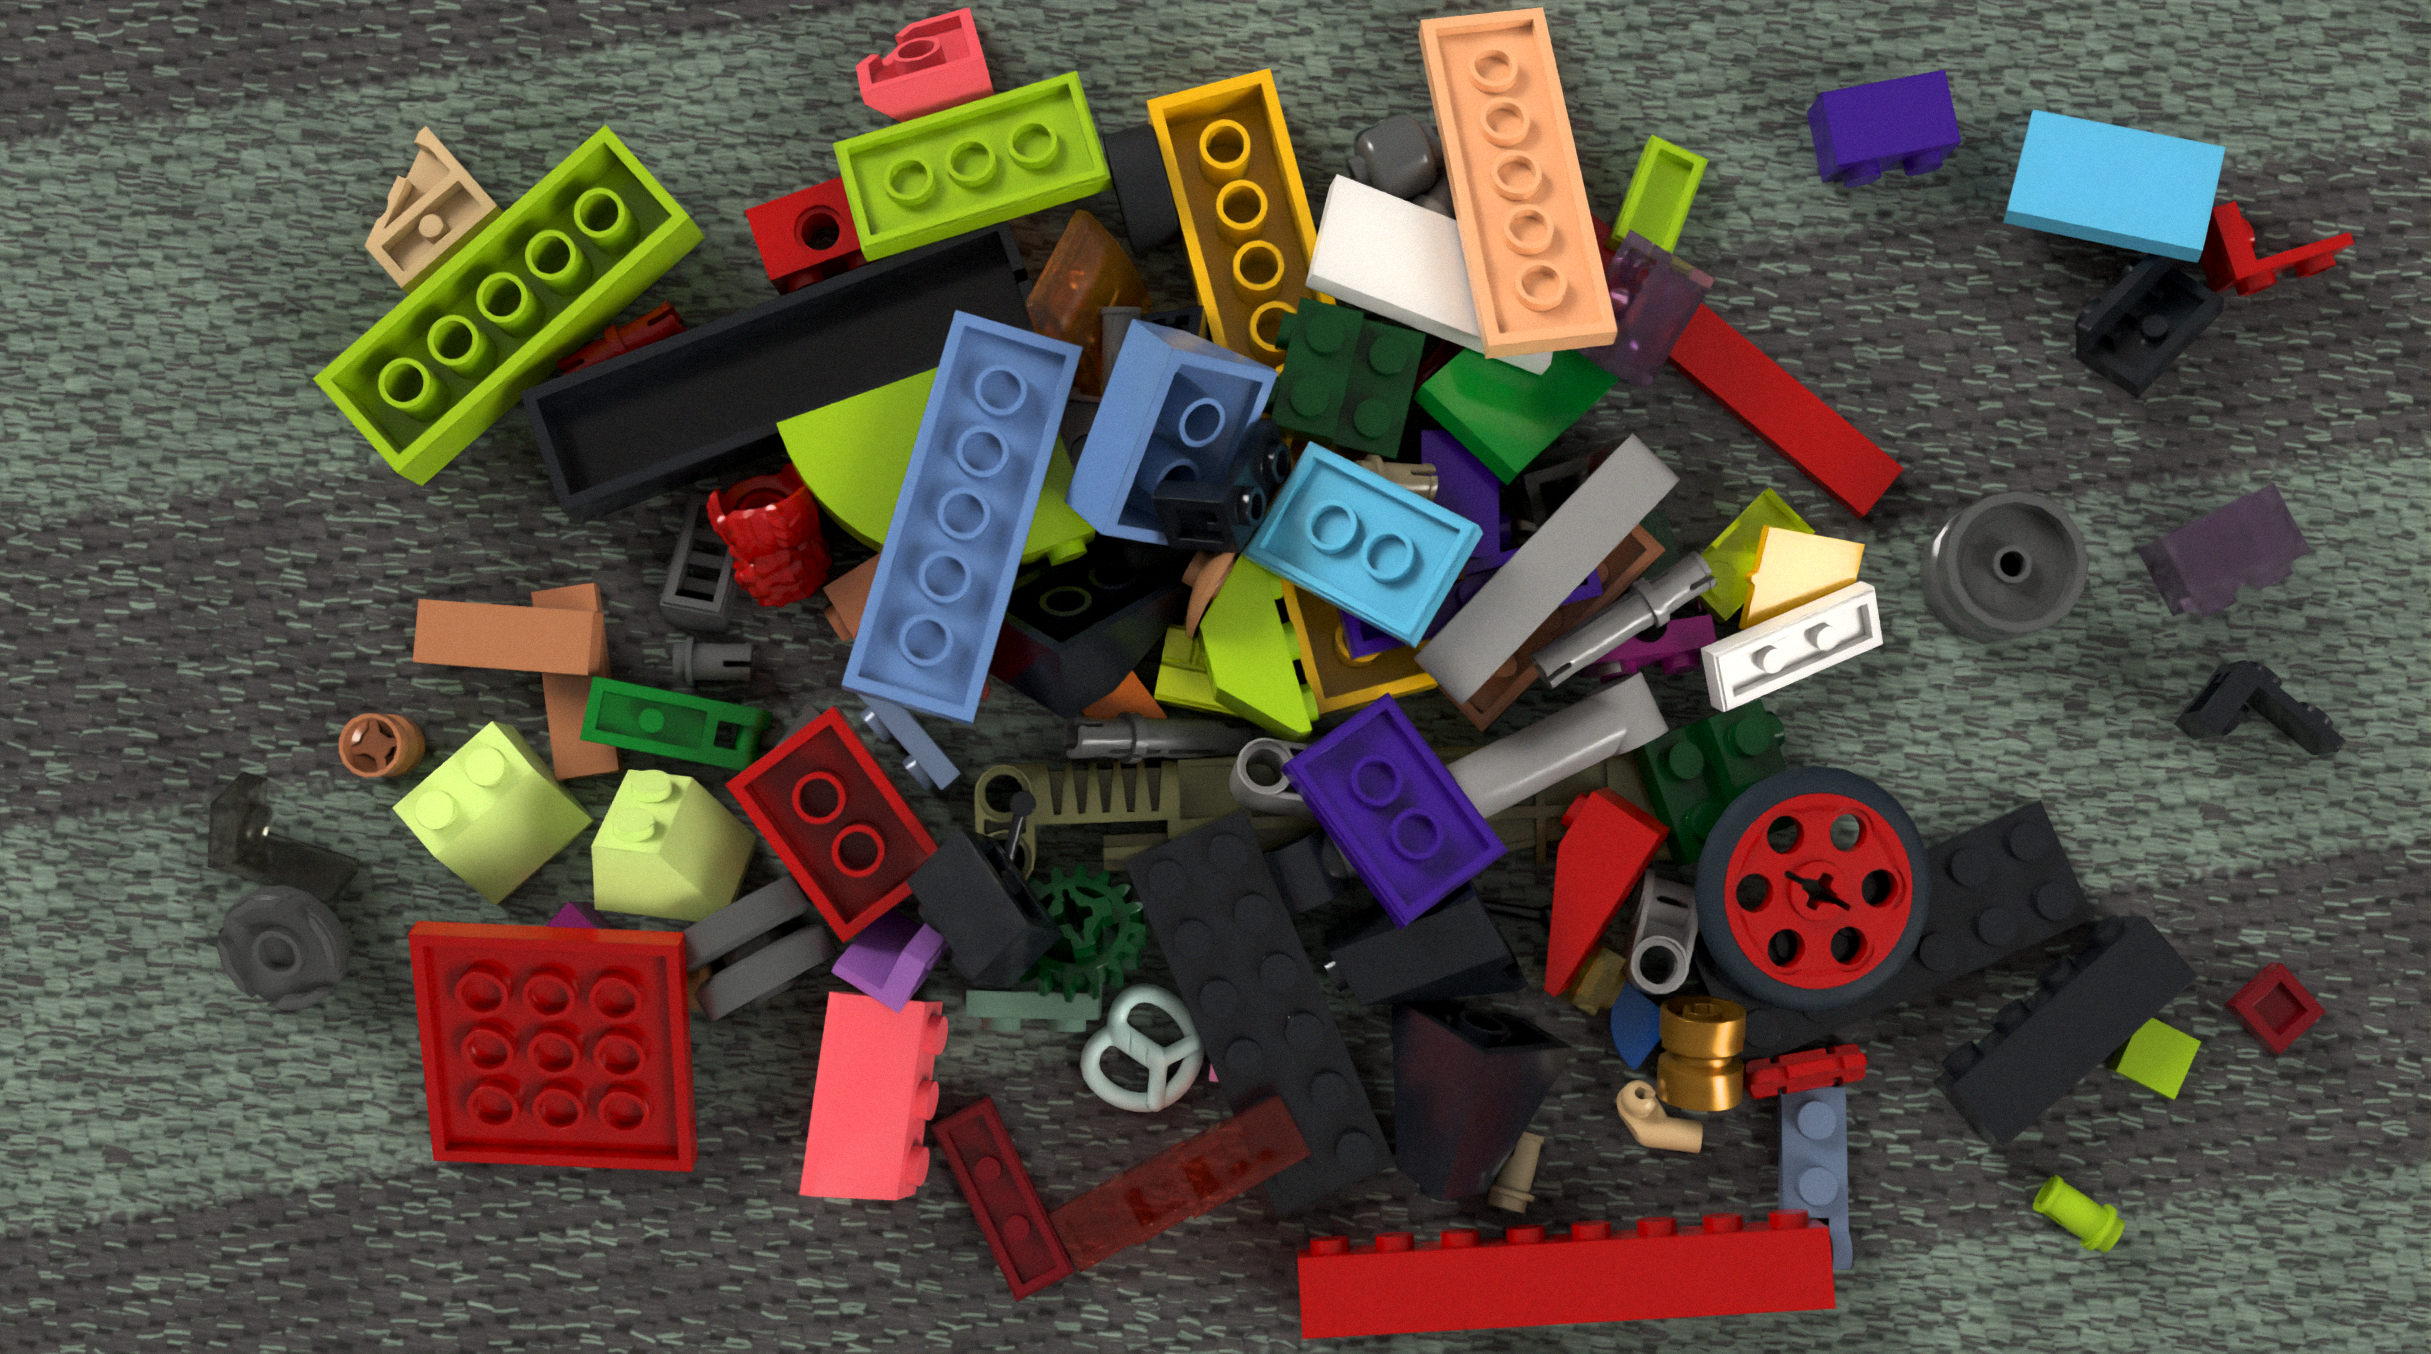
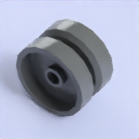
[1919,491,2089,643]
[682,874,839,1023]

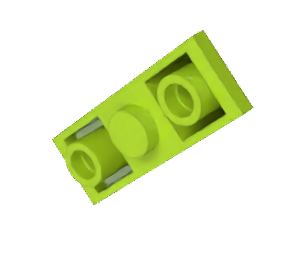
[1198,546,1319,744]

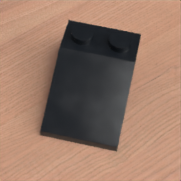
[988,535,1193,719]

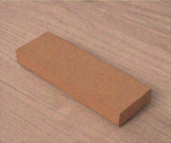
[531,583,624,781]
[413,599,604,677]

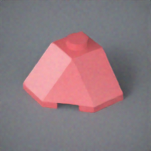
[856,7,995,123]

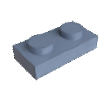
[858,694,967,793]

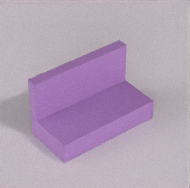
[831,908,950,1013]

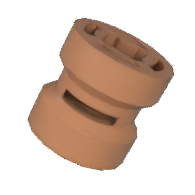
[339,713,425,777]

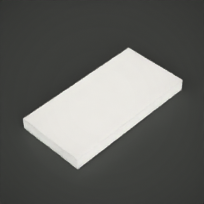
[1305,174,1553,376]

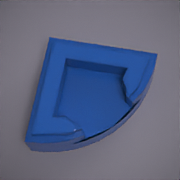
[1609,979,1661,1071]

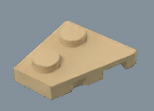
[364,126,504,295]

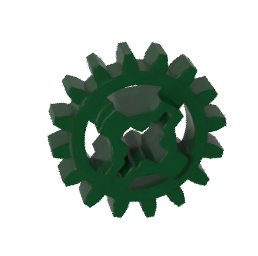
[1019,864,1146,1003]

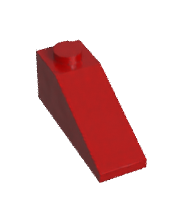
[1544,786,1672,997]

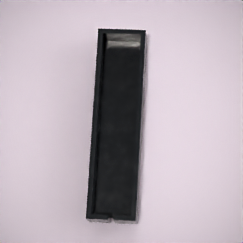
[520,220,1051,524]

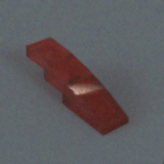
[1049,1094,1311,1273]

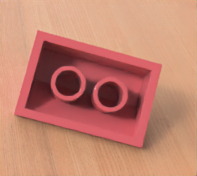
[799,991,948,1201]

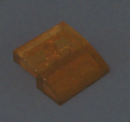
[1025,209,1152,398]

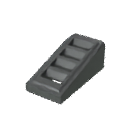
[659,492,738,634]

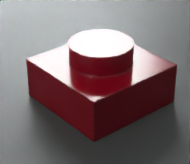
[2224,962,2326,1055]

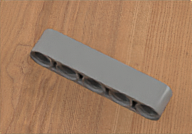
[1413,433,1680,705]

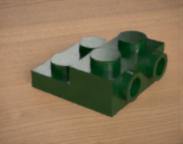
[1263,297,1426,463]
[1632,699,1795,867]

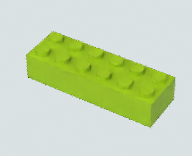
[313,124,706,486]

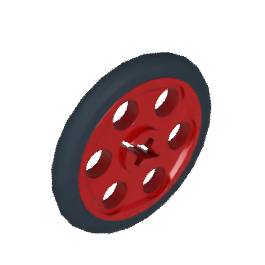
[1694,766,1932,1013]

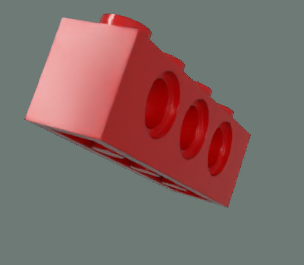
[745,176,901,296]

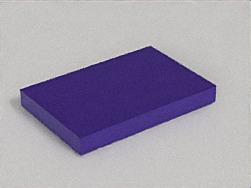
[1281,693,1508,930]

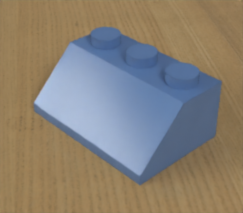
[1064,319,1278,546]

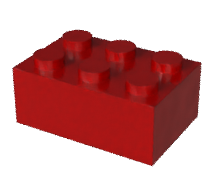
[725,704,941,943]

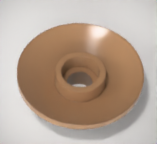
[1182,527,1258,641]

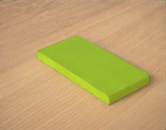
[832,71,1113,262]

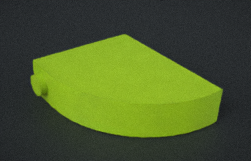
[776,367,1096,567]

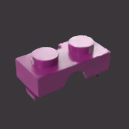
[1580,599,1717,684]

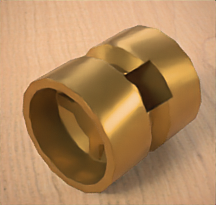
[1656,995,1746,1111]

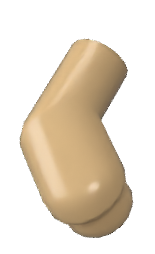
[1616,1080,1703,1153]

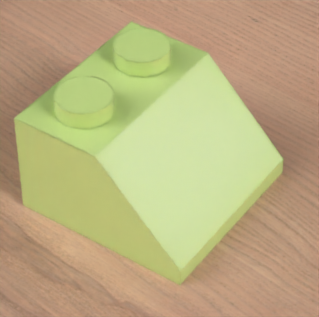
[392,721,595,906]
[591,769,757,922]

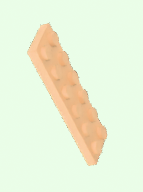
[1418,7,1618,359]

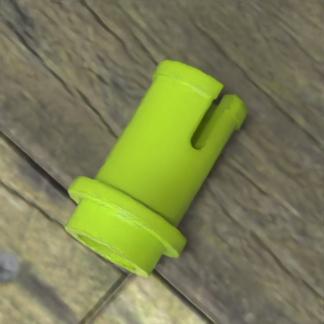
[2033,1174,2125,1253]

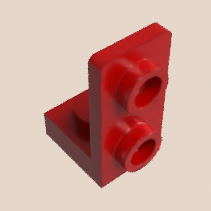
[2200,201,2355,297]

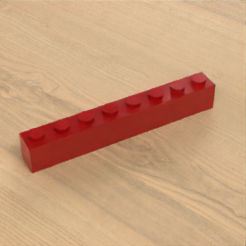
[1297,1209,1836,1339]

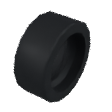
[1103,124,1181,253]

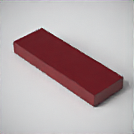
[931,1095,1076,1302]

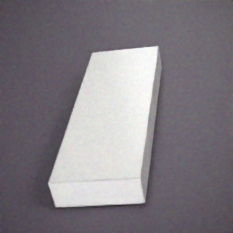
[1700,581,1883,712]

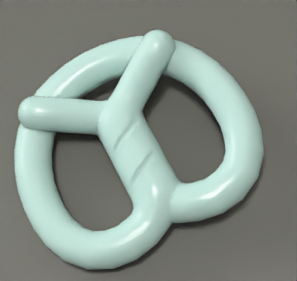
[1080,983,1205,1112]

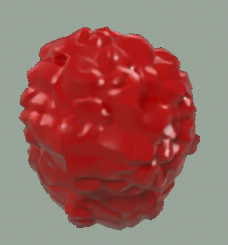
[706,462,832,608]

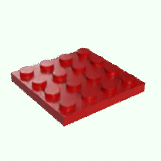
[408,921,698,1172]

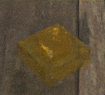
[1562,946,1626,1016]

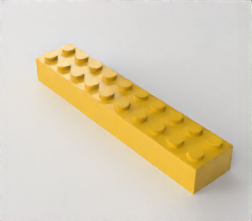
[1147,68,1439,720]

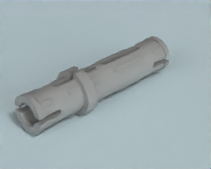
[1529,551,1717,690]

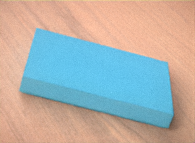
[2003,109,2226,263]
[1242,441,1483,648]

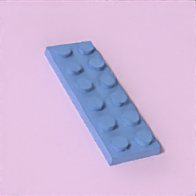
[841,310,1083,726]

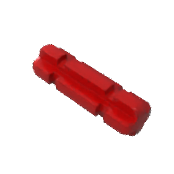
[1743,1043,1867,1099]

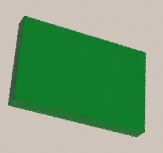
[1413,348,1619,486]

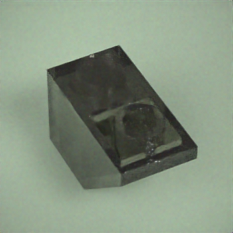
[1508,437,1627,535]

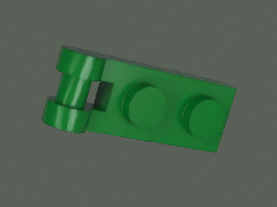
[580,676,773,772]

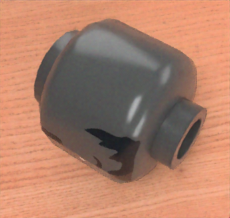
[1346,113,1444,201]

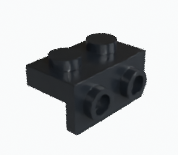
[2074,253,2224,398]

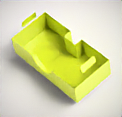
[1693,487,1815,624]

